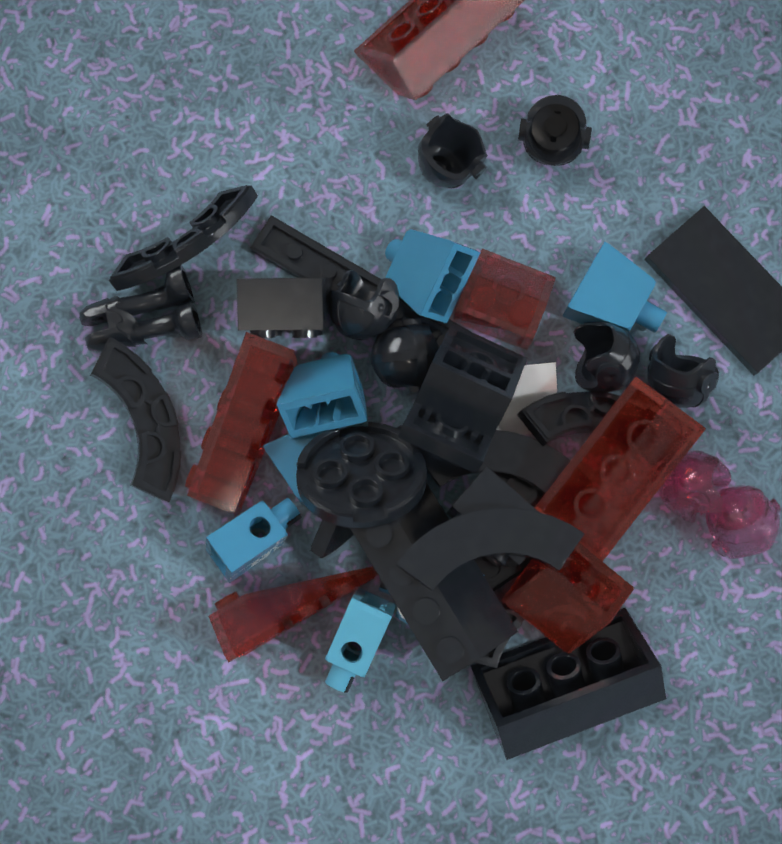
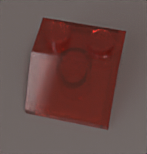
[453,248,556,350]

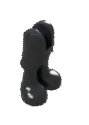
[79,265,202,352]

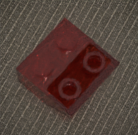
[502,543,634,654]

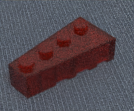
[185,332,298,516]

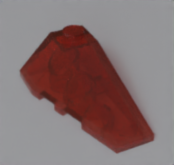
[208,566,379,663]

